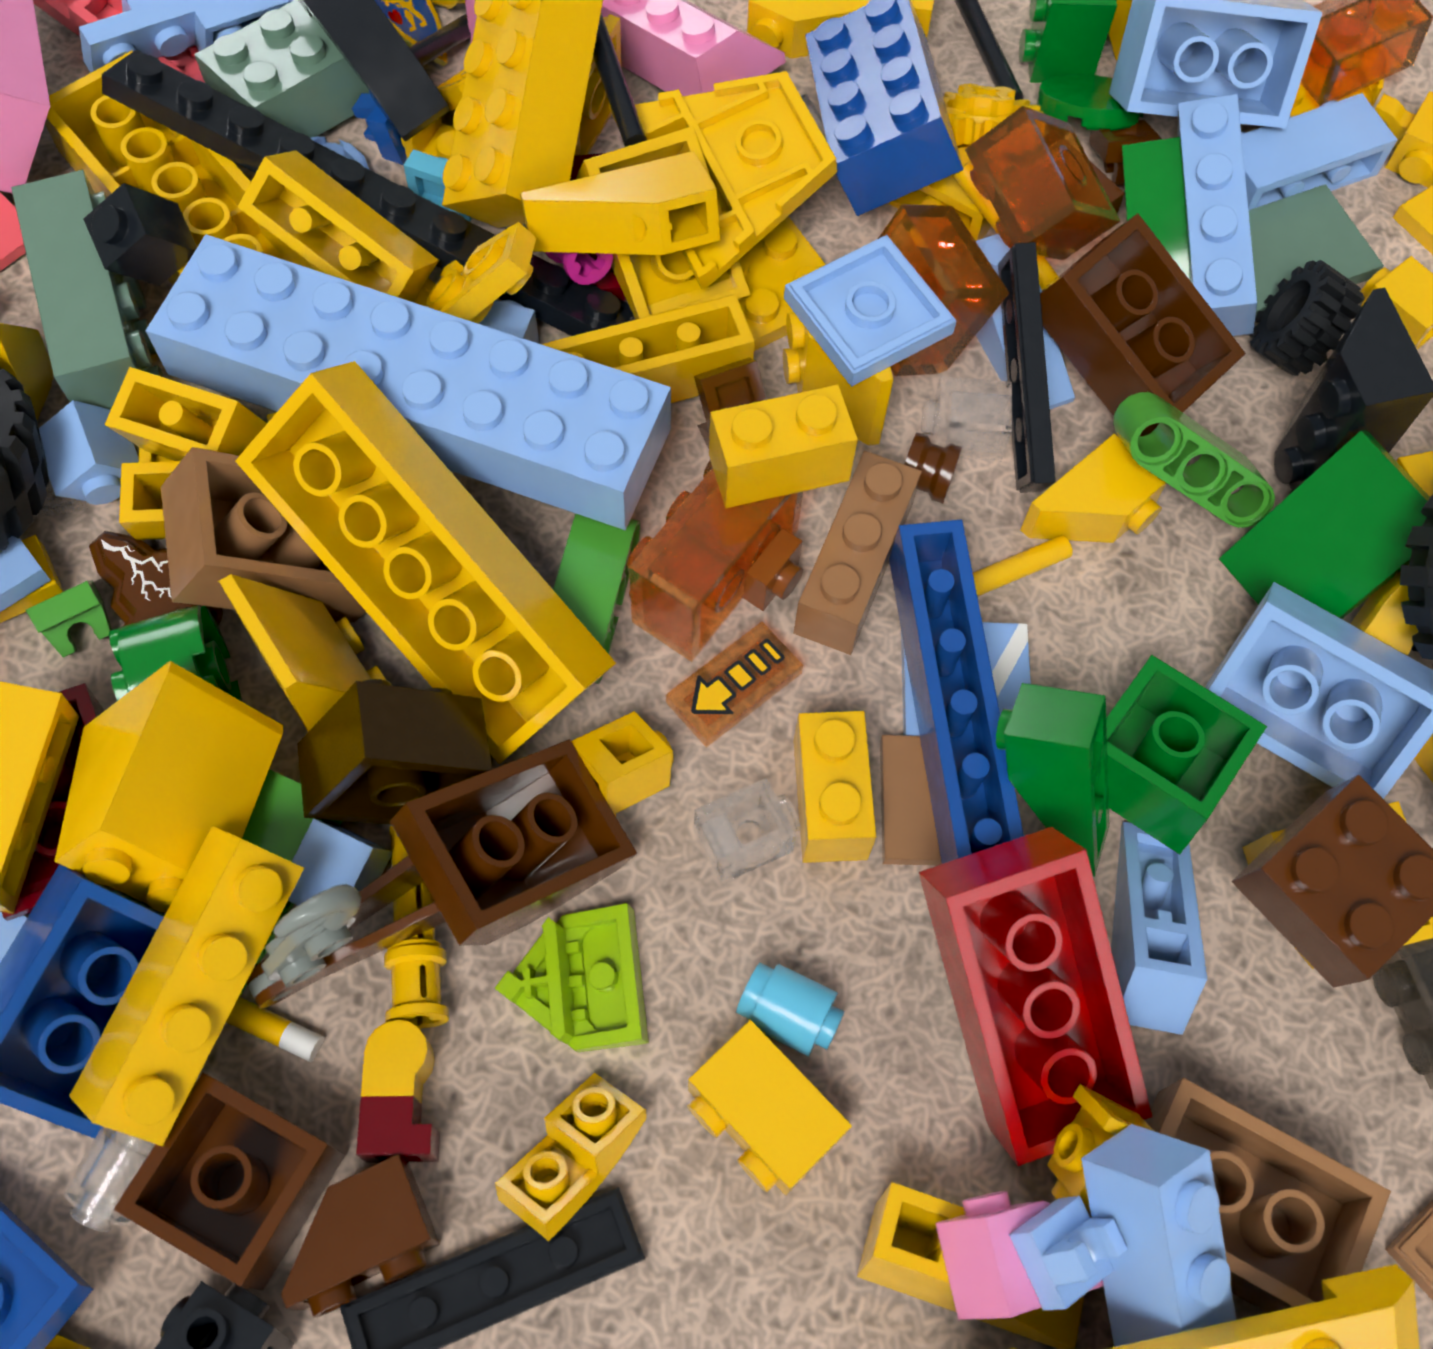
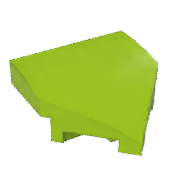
[494,903,649,1052]

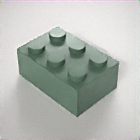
[194,0,369,138]

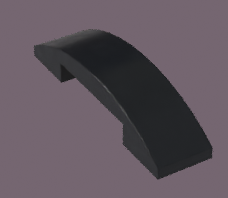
[298,0,450,142]

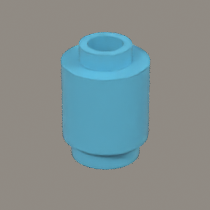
[736,962,845,1057]

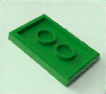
[1219,430,1430,619]

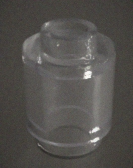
[63,1127,155,1232]

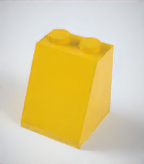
[54,661,283,913]

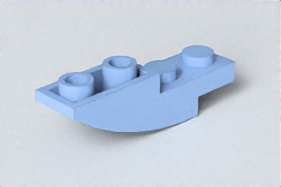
[79,0,294,73]

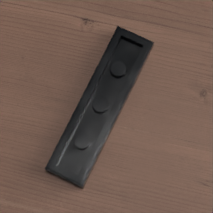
[998,242,1056,493]
[339,1187,646,1349]

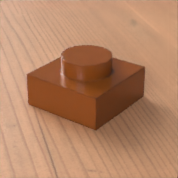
[743,528,803,611]

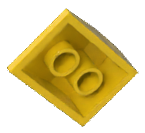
[576,126,751,319]
[219,574,387,732]

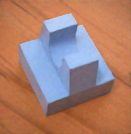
[1009,1196,1127,1310]

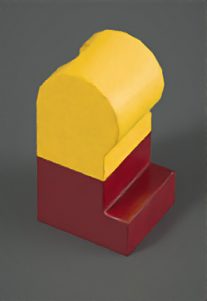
[356,1020,440,1163]

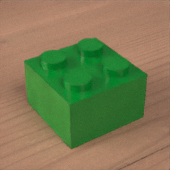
[1106,655,1267,855]

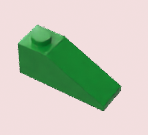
[996,683,1110,877]

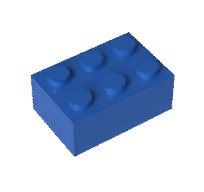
[0,864,166,1139]

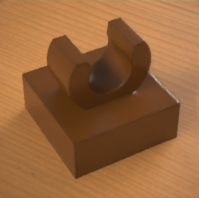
[1089,120,1162,185]

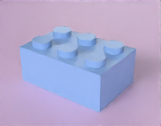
[1109,0,1323,129]
[1205,582,1433,799]

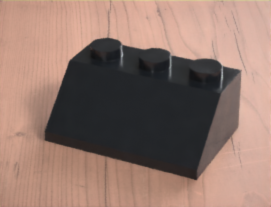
[1274,287,1433,492]

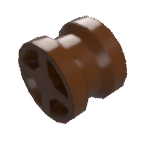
[904,432,962,504]

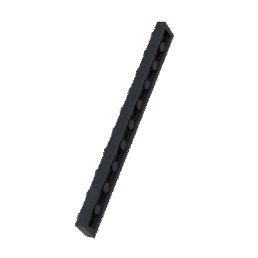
[102,49,635,336]

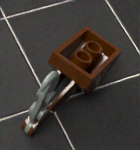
[246,739,638,1009]

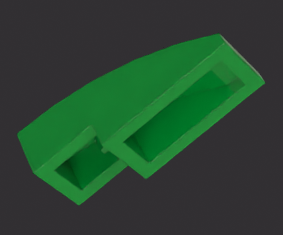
[1122,137,1191,281]

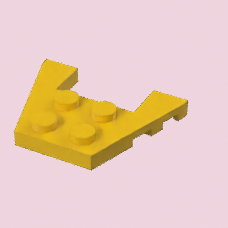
[609,71,837,289]

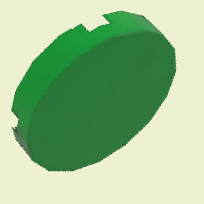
[1037,74,1143,130]

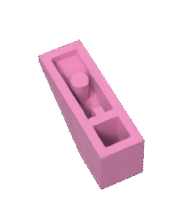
[935,1191,1103,1320]

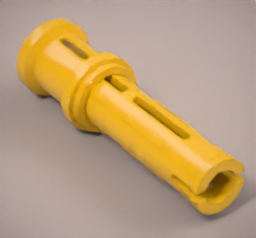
[384,826,449,1029]

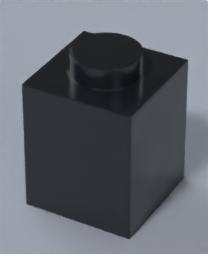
[83,183,197,286]

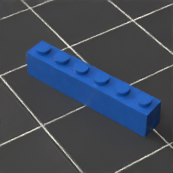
[889,519,1024,864]

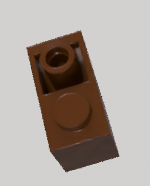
[281,1154,440,1318]

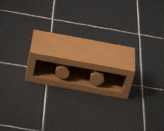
[793,450,922,655]

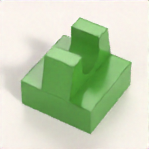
[26,580,112,657]

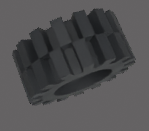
[1250,260,1364,376]

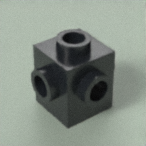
[154,1281,294,1349]

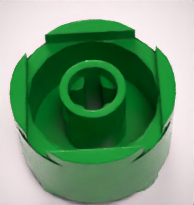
[109,605,243,702]

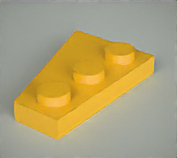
[414,222,537,324]

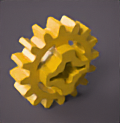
[943,83,1043,157]

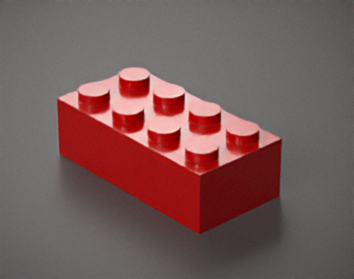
[918,827,1153,1166]

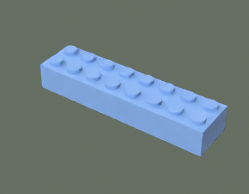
[145,234,671,530]

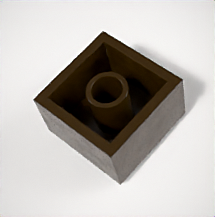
[297,679,492,825]

